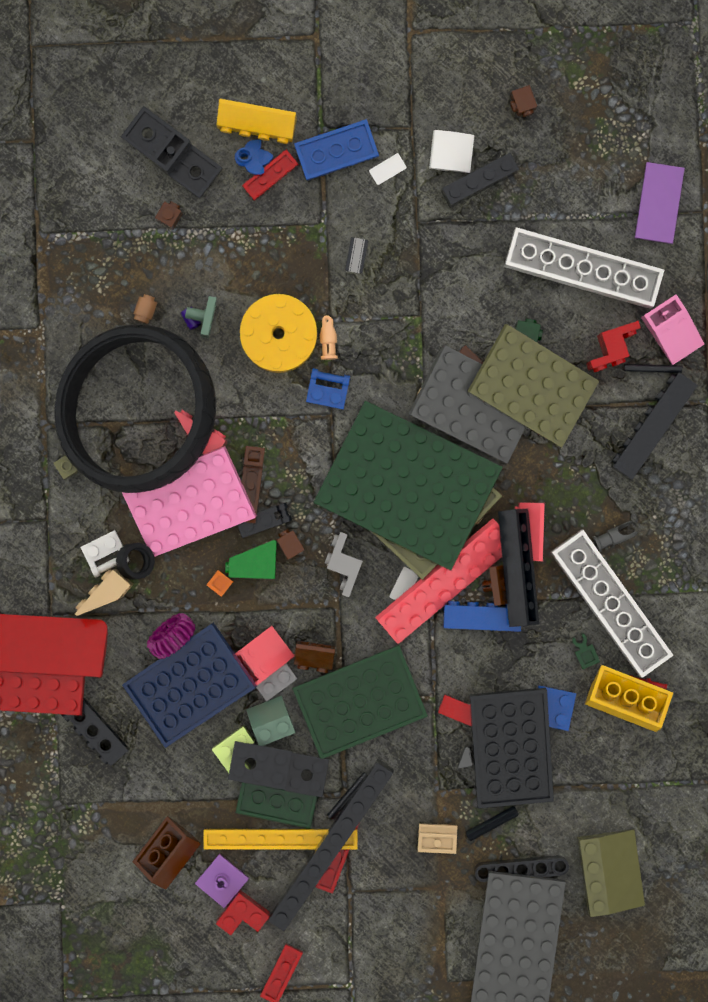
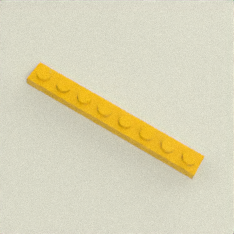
[204,829,358,849]

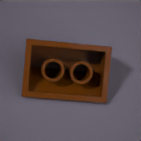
[133,816,201,890]

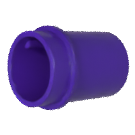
[181,307,201,330]

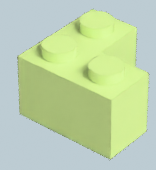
[212,725,255,773]

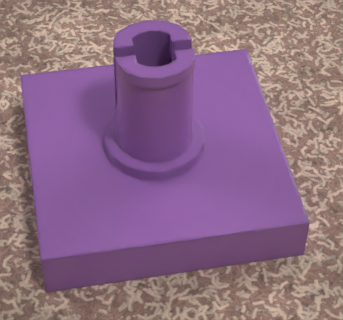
[195,853,249,908]

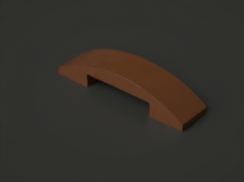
[242,446,265,524]

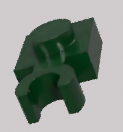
[572,633,600,670]

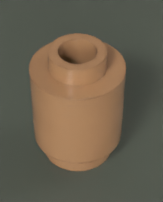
[133,294,157,324]

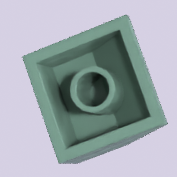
[246,695,296,746]

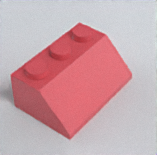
[514,503,544,561]

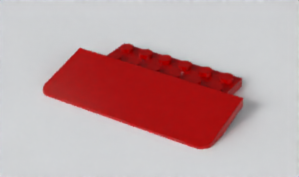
[0,614,108,716]

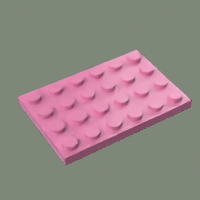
[122,446,257,557]

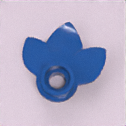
[235,140,273,175]

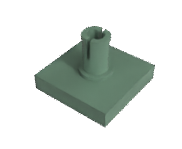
[185,296,217,338]

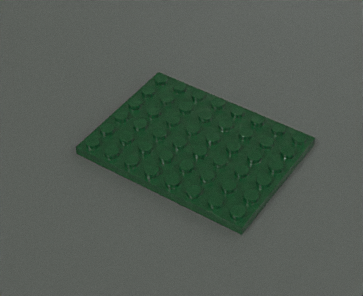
[313,401,503,571]

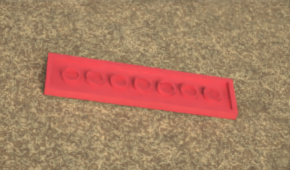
[375,519,502,644]

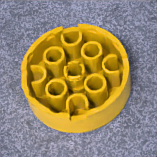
[240,294,317,373]

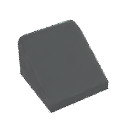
[457,745,473,768]

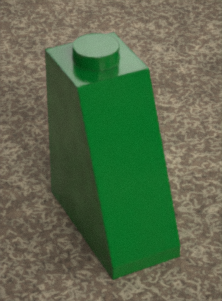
[225,540,277,579]

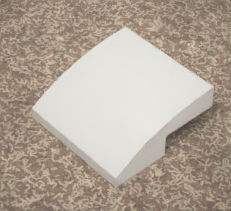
[429,130,474,174]

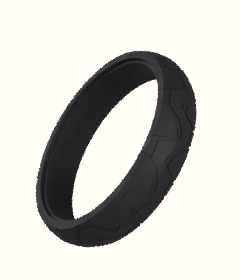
[54,325,216,493]

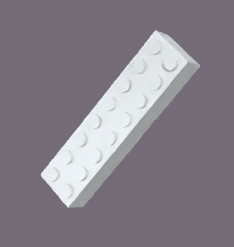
[504,227,664,309]
[550,530,673,678]

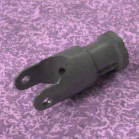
[592,521,638,552]

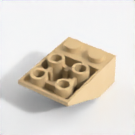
[75,569,134,616]

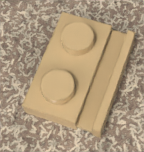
[418,823,458,854]

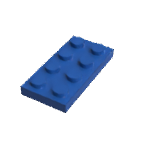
[294,119,379,181]

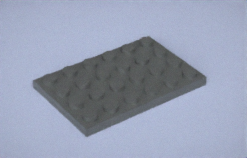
[409,344,525,464]

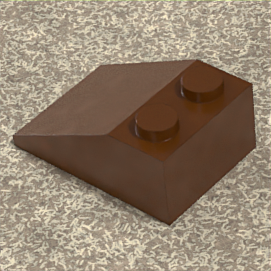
[294,641,335,673]

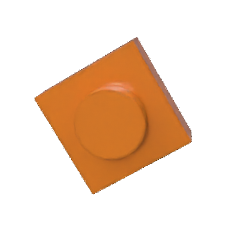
[207,570,233,597]

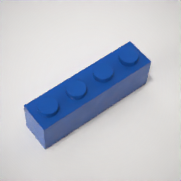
[443,601,521,632]

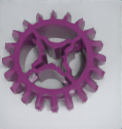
[147,613,196,659]

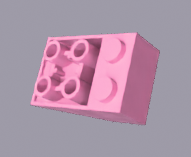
[641,295,704,365]

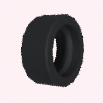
[116,542,155,580]

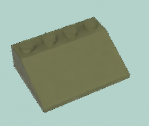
[577,829,645,917]

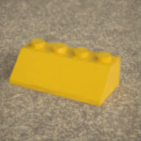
[217,99,297,144]
[585,665,673,732]

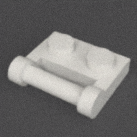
[80,530,130,578]

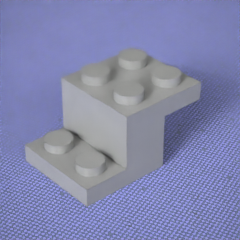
[325,532,363,597]

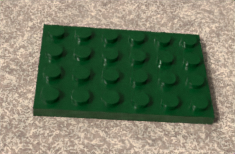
[292,645,428,759]

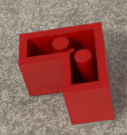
[216,890,270,935]

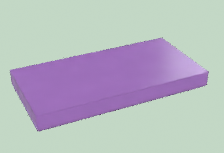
[634,162,685,244]

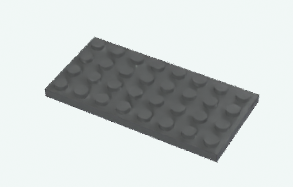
[470,871,566,1002]

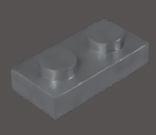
[256,663,298,702]

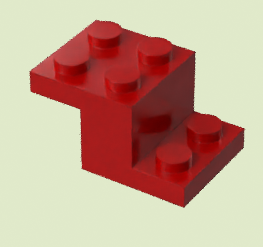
[586,321,641,373]

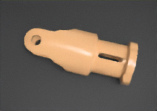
[320,315,338,360]

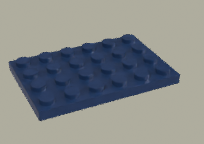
[122,622,257,748]

